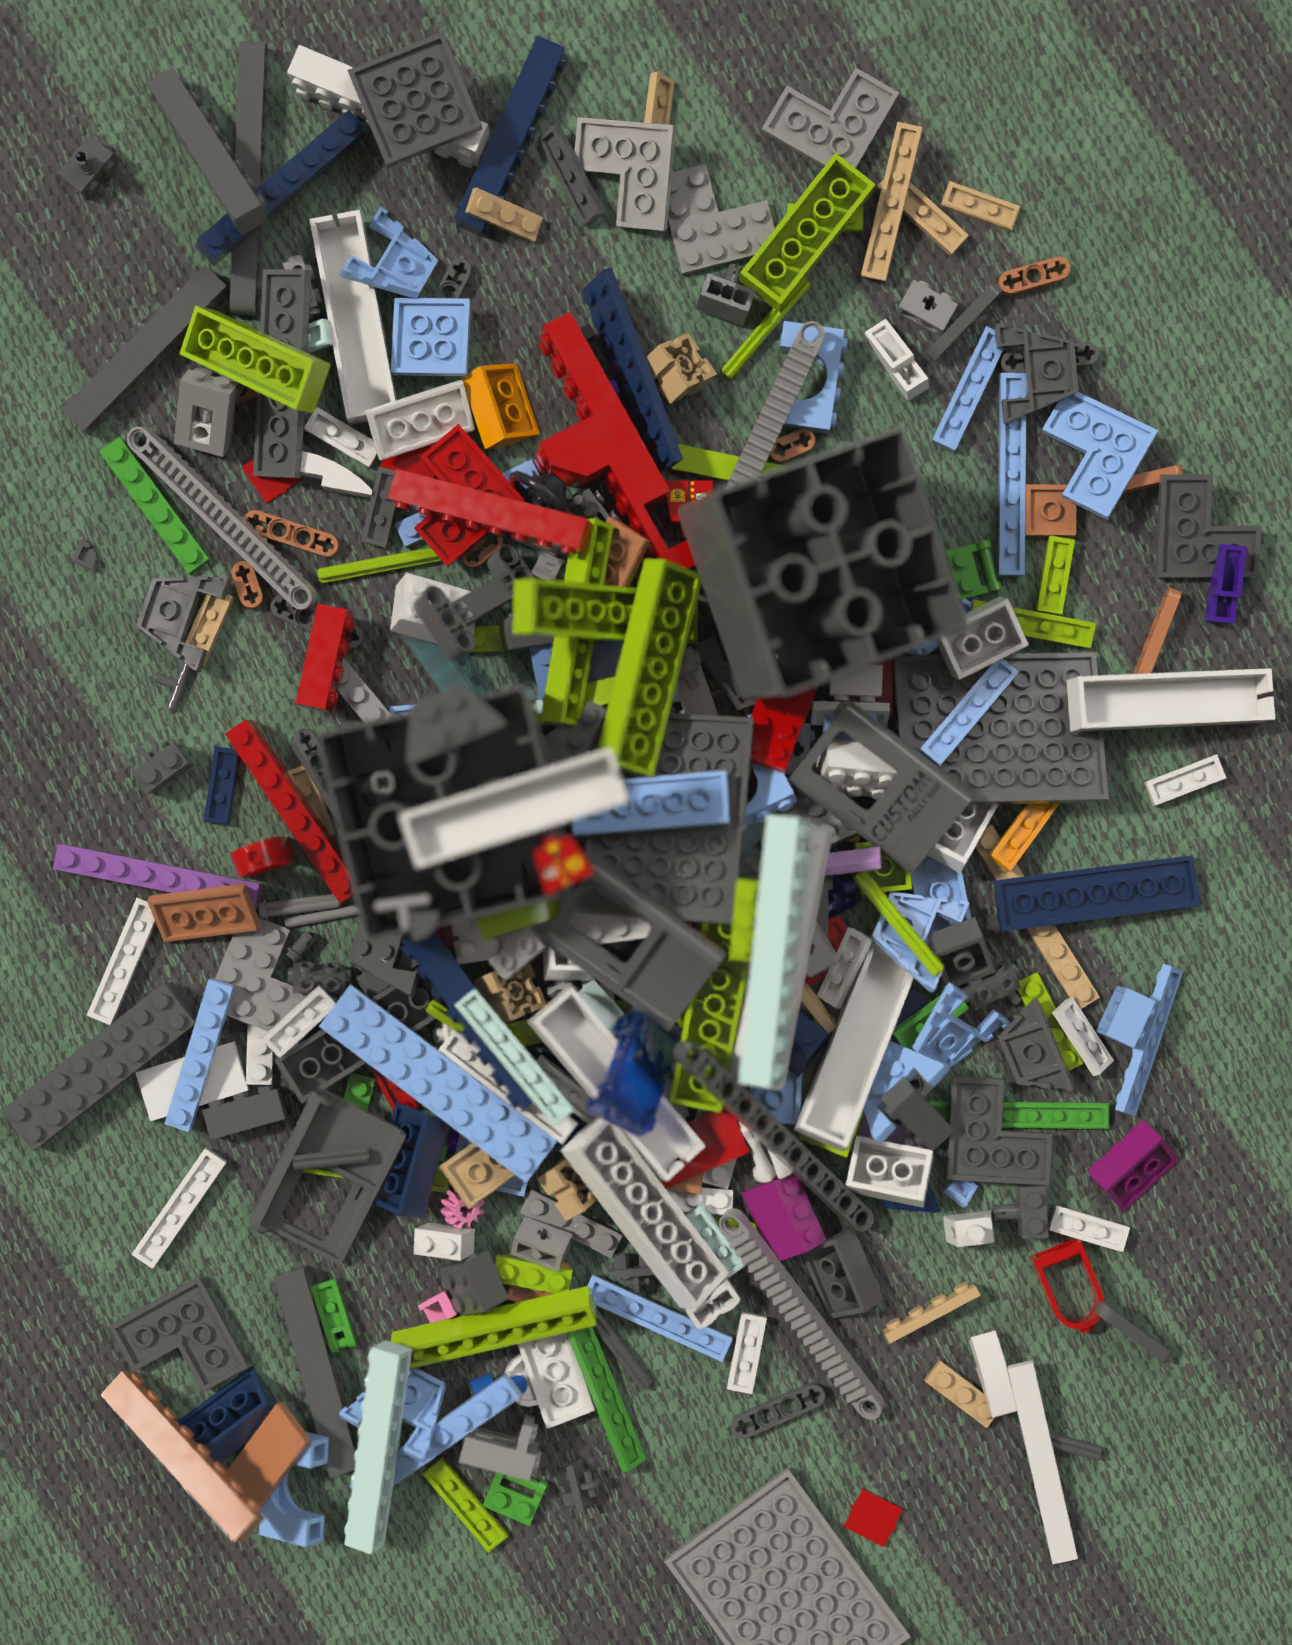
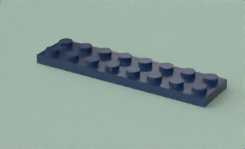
[582,268,683,475]
[993,855,1201,932]

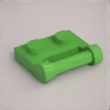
[944,540,1002,600]
[483,1472,548,1526]

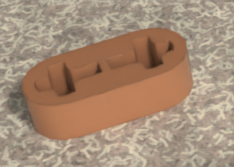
[769,429,815,463]
[462,533,504,569]
[231,561,264,609]

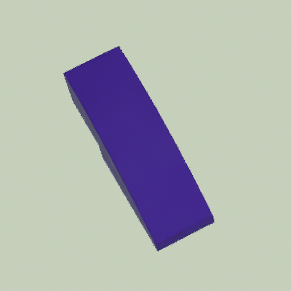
[1204,544,1247,624]

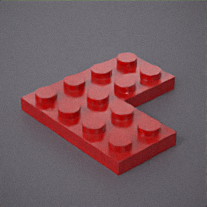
[414,424,525,568]

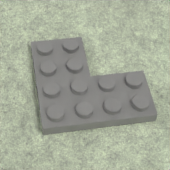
[761,68,899,168]
[574,117,676,231]
[668,164,775,275]
[215,917,309,1044]

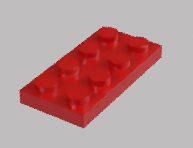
[750,684,819,773]

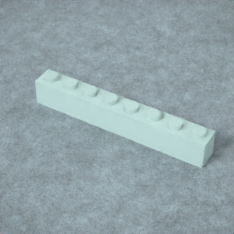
[344,1340,412,1554]

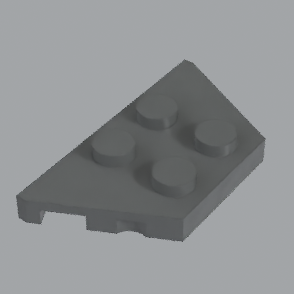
[407,683,507,765]
[998,997,1076,1091]

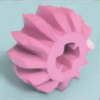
[440,1190,485,1229]

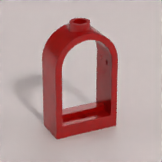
[230,836,296,878]
[1029,1238,1104,1333]

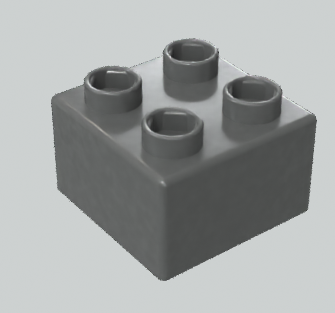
[678,428,967,701]
[317,686,576,941]

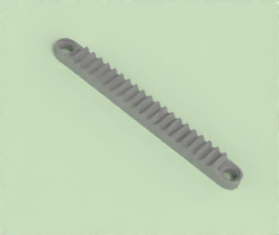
[726,321,825,487]
[127,427,317,609]
[719,1208,885,1420]

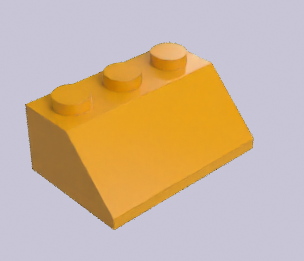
[461,363,540,450]

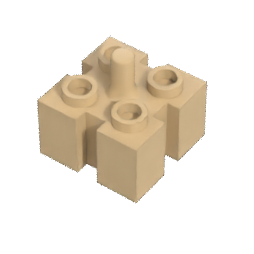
[646,333,717,404]
[473,963,547,1023]
[537,1156,597,1221]

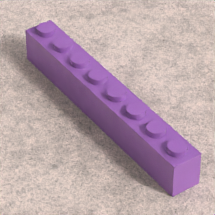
[53,844,264,909]

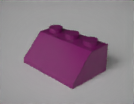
[1087,1120,1179,1212]
[741,1173,827,1261]

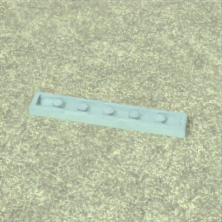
[455,989,575,1128]

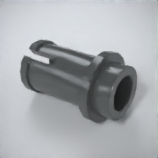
[286,931,318,963]

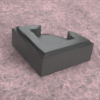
[71,539,98,572]
[411,910,439,940]

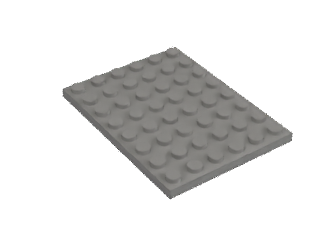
[664,1467,911,1645]

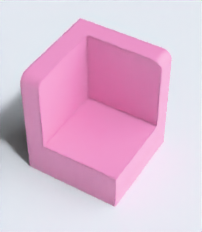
[418,1289,458,1323]

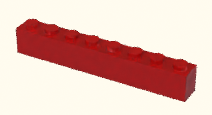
[388,469,594,556]
[225,719,354,903]

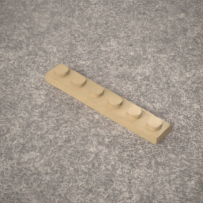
[861,122,923,282]

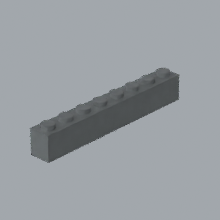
[146,68,268,236]
[62,265,230,436]
[272,1265,358,1477]

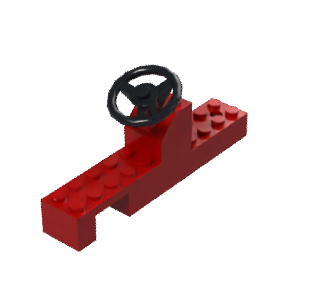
[509,312,697,572]

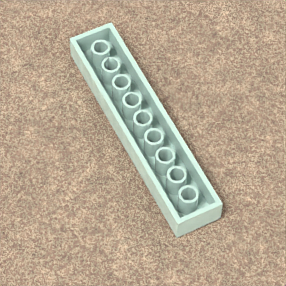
[739,815,812,1087]

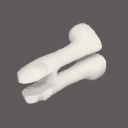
[739,1116,793,1183]

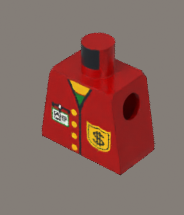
[665,481,713,540]
[534,825,594,895]

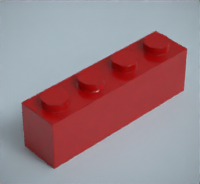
[295,604,355,713]

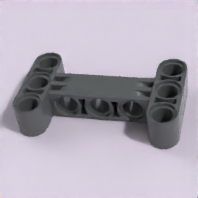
[414,544,536,661]

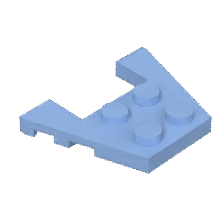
[339,206,438,299]
[871,892,969,992]
[912,982,1011,1069]
[863,1041,950,1144]
[339,1368,446,1463]

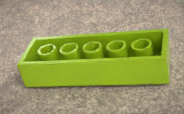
[739,153,876,312]
[180,306,331,413]

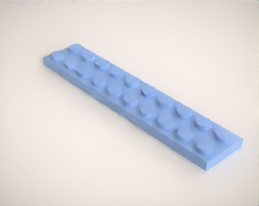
[319,985,557,1183]

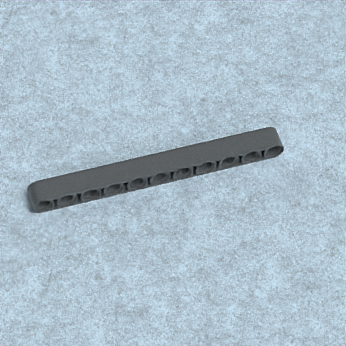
[230,41,268,316]
[673,1041,874,1231]

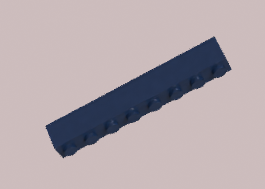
[454,35,568,238]
[196,110,366,266]
[401,929,534,1111]

